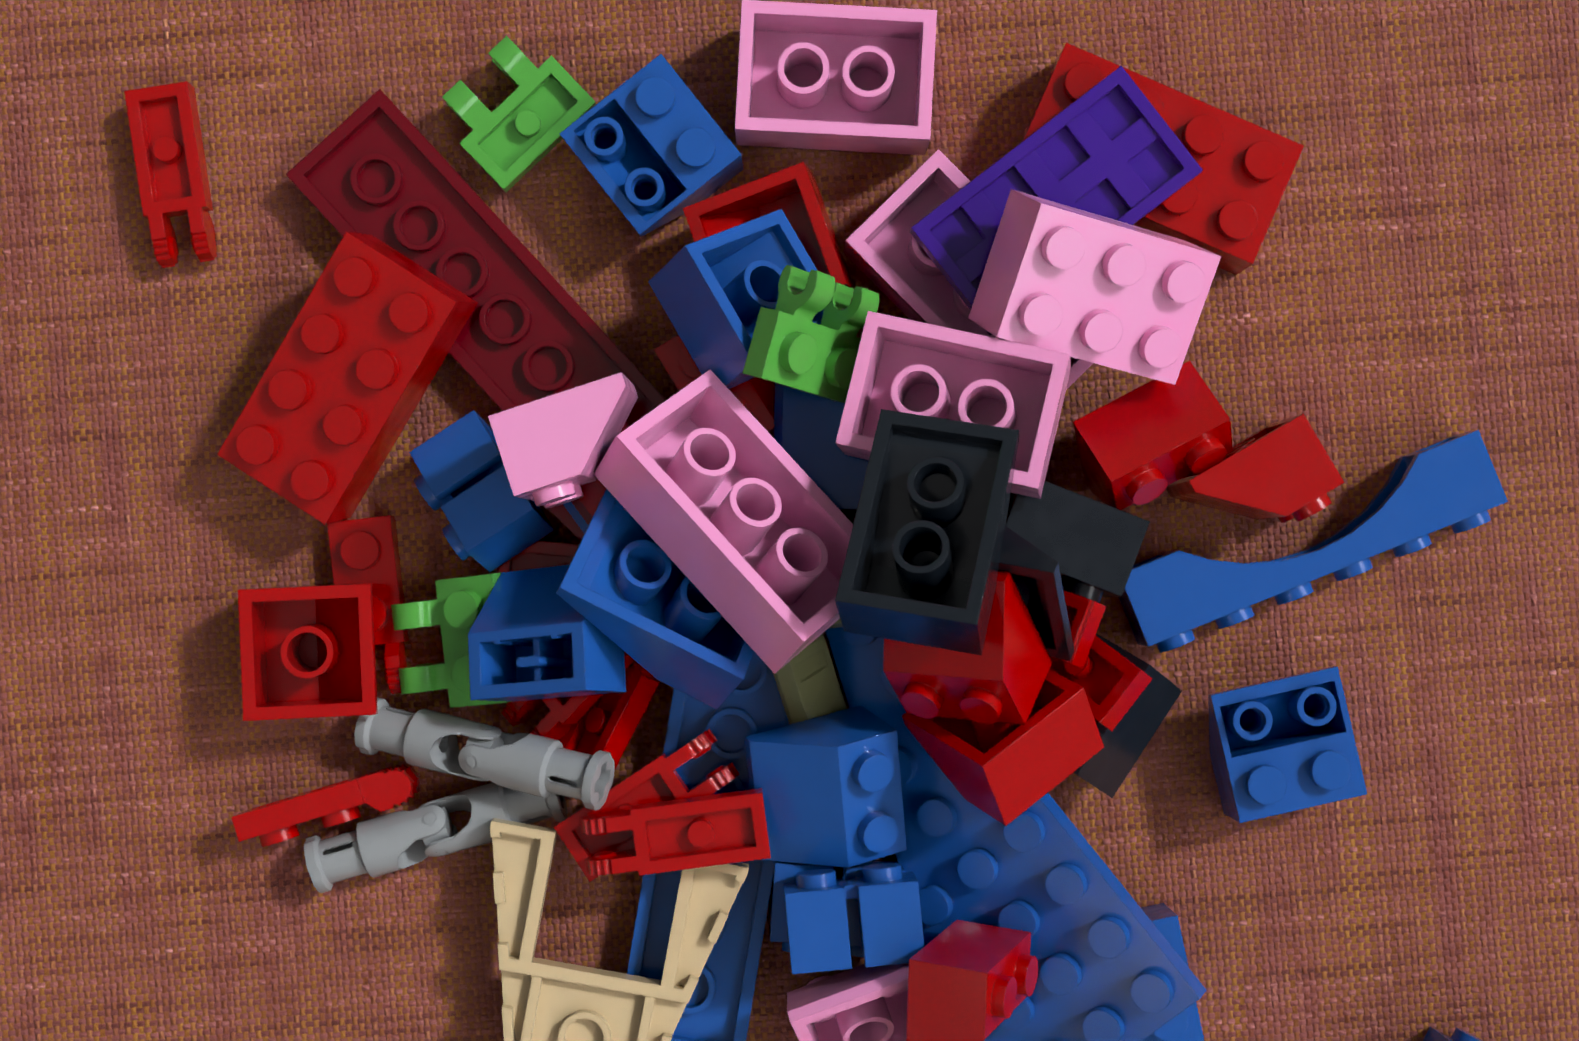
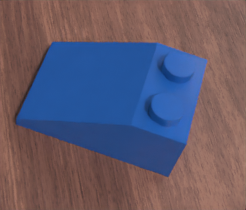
[556,489,754,709]

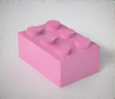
[735,0,937,155]
[968,189,1221,385]
[835,311,1071,499]

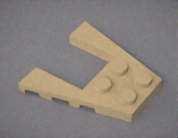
[490,818,749,1041]

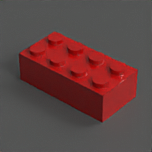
[1021,42,1304,275]
[217,231,478,525]

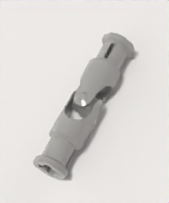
[354,697,615,811]
[304,782,568,894]

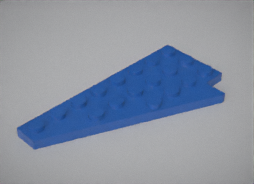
[825,627,1207,1041]

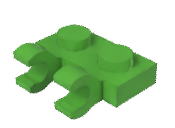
[442,36,596,193]
[743,265,879,404]
[391,572,511,708]

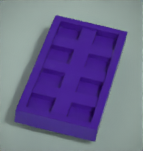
[910,66,1203,336]

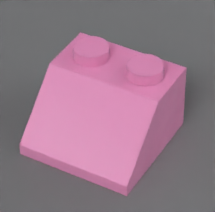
[488,372,638,508]
[787,963,909,1041]

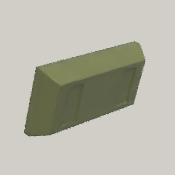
[773,633,847,724]

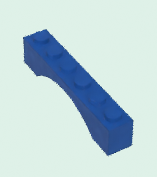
[1119,430,1508,653]

